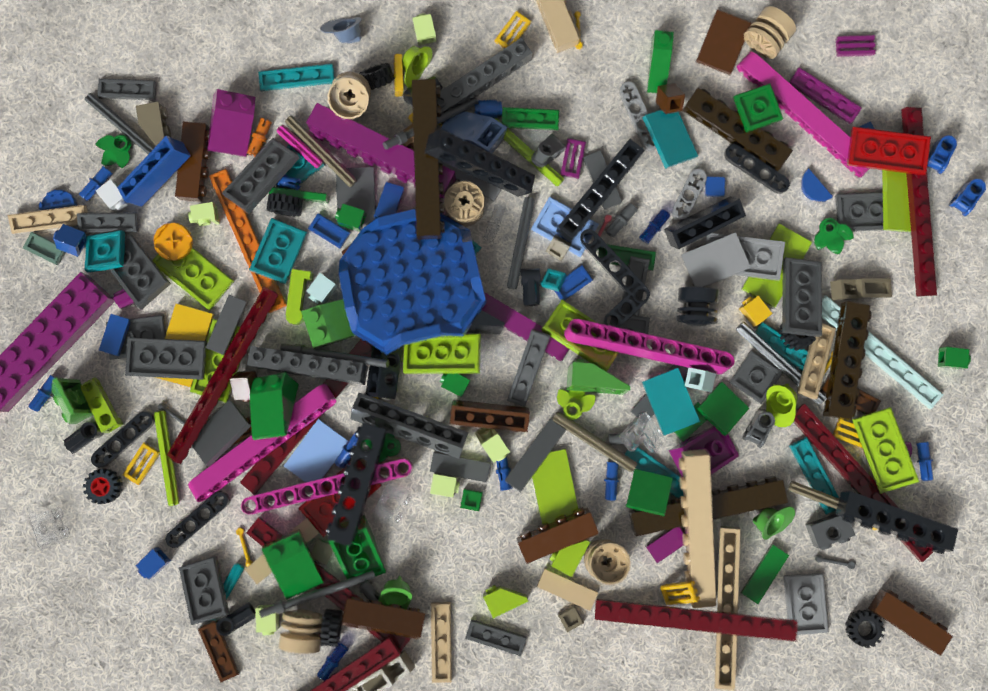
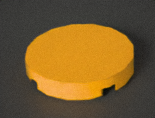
[153,223,193,261]

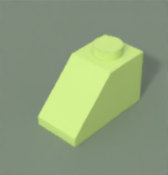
[475,428,510,463]

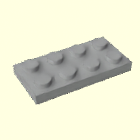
[706,233,785,281]

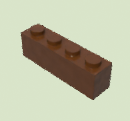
[175,121,211,202]
[450,400,530,433]
[517,507,599,564]
[868,589,953,656]
[341,597,425,639]

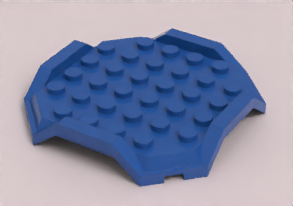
[339,209,487,354]

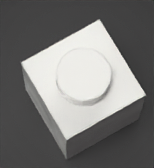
[96,179,128,212]

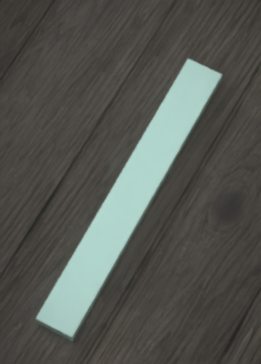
[822,295,944,409]

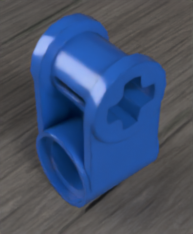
[927,135,957,174]
[949,179,986,217]

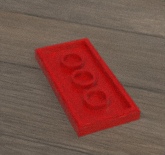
[847,127,931,176]
[298,460,382,538]

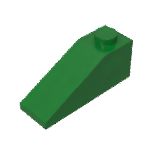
[647,30,674,93]

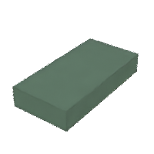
[23,231,65,265]

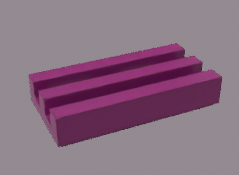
[835,35,876,57]
[560,138,586,179]

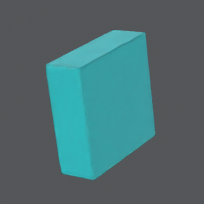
[541,268,566,292]

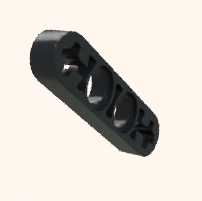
[724,144,790,194]
[91,411,155,468]
[165,492,230,548]

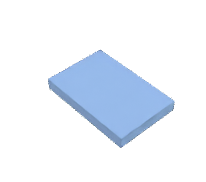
[531,197,599,257]
[284,419,349,482]

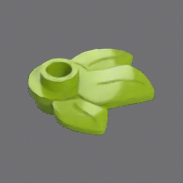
[557,390,595,420]

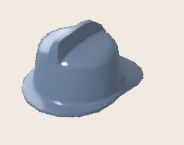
[320,17,362,43]

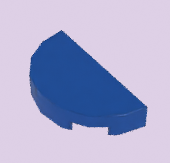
[801,168,833,202]
[39,190,78,211]

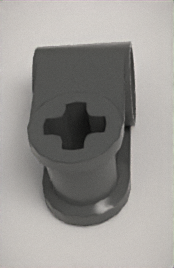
[531,134,566,167]
[742,409,775,448]

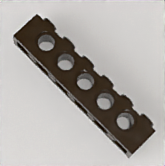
[683,88,793,171]
[823,301,872,420]

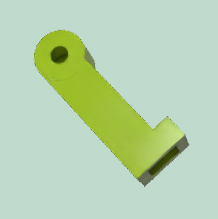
[286,269,313,325]
[81,377,124,433]

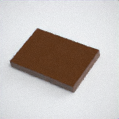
[695,9,752,76]

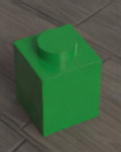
[335,204,367,232]
[937,347,971,369]
[440,374,471,397]

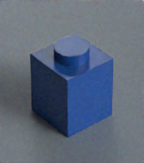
[53,224,86,257]
[135,547,171,580]

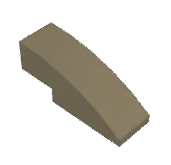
[830,278,892,300]
[352,650,416,691]

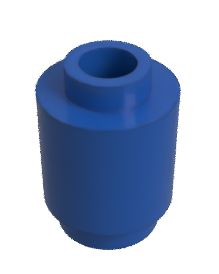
[475,99,502,119]

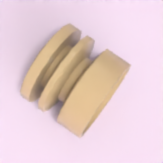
[744,6,796,59]
[328,71,371,119]
[444,181,485,227]
[584,539,631,585]
[279,610,323,654]

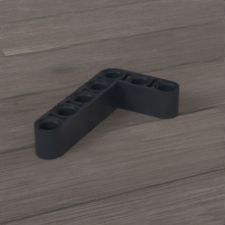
[580,229,650,328]

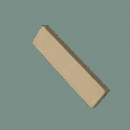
[8,205,88,234]
[797,323,836,400]
[245,518,319,585]
[431,602,452,683]

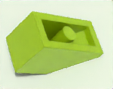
[549,539,590,577]
[483,585,529,618]

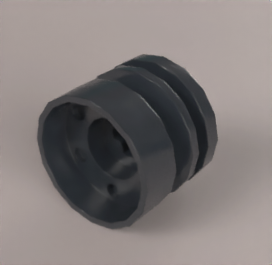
[677,287,719,326]

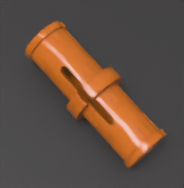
[246,118,272,157]

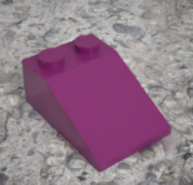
[208,89,256,157]
[669,426,739,477]

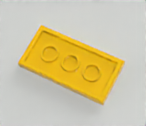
[155,303,214,387]

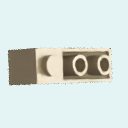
[136,102,171,146]

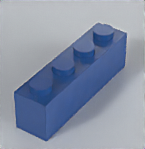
[117,136,191,207]

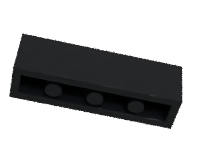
[664,196,746,249]

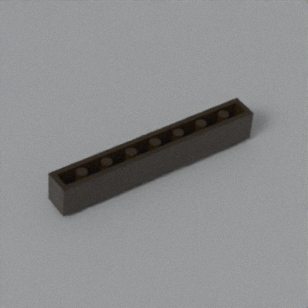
[412,79,445,240]
[628,476,788,537]

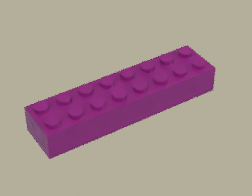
[306,103,456,200]
[0,272,115,412]

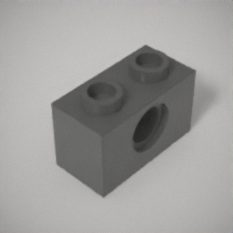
[805,514,856,550]

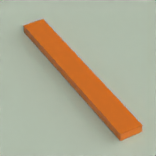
[209,168,287,313]

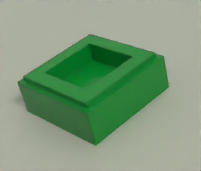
[460,489,483,511]

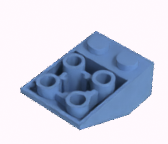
[441,112,507,153]

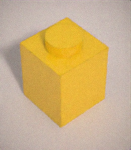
[739,295,773,327]

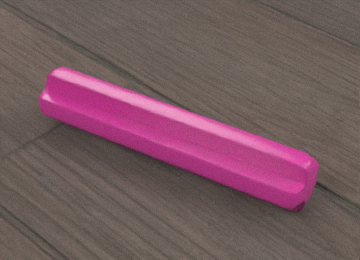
[277,125,323,168]

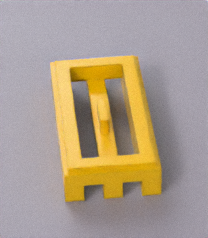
[495,10,532,48]
[393,54,403,97]
[833,419,862,448]
[122,442,160,485]
[660,581,700,605]

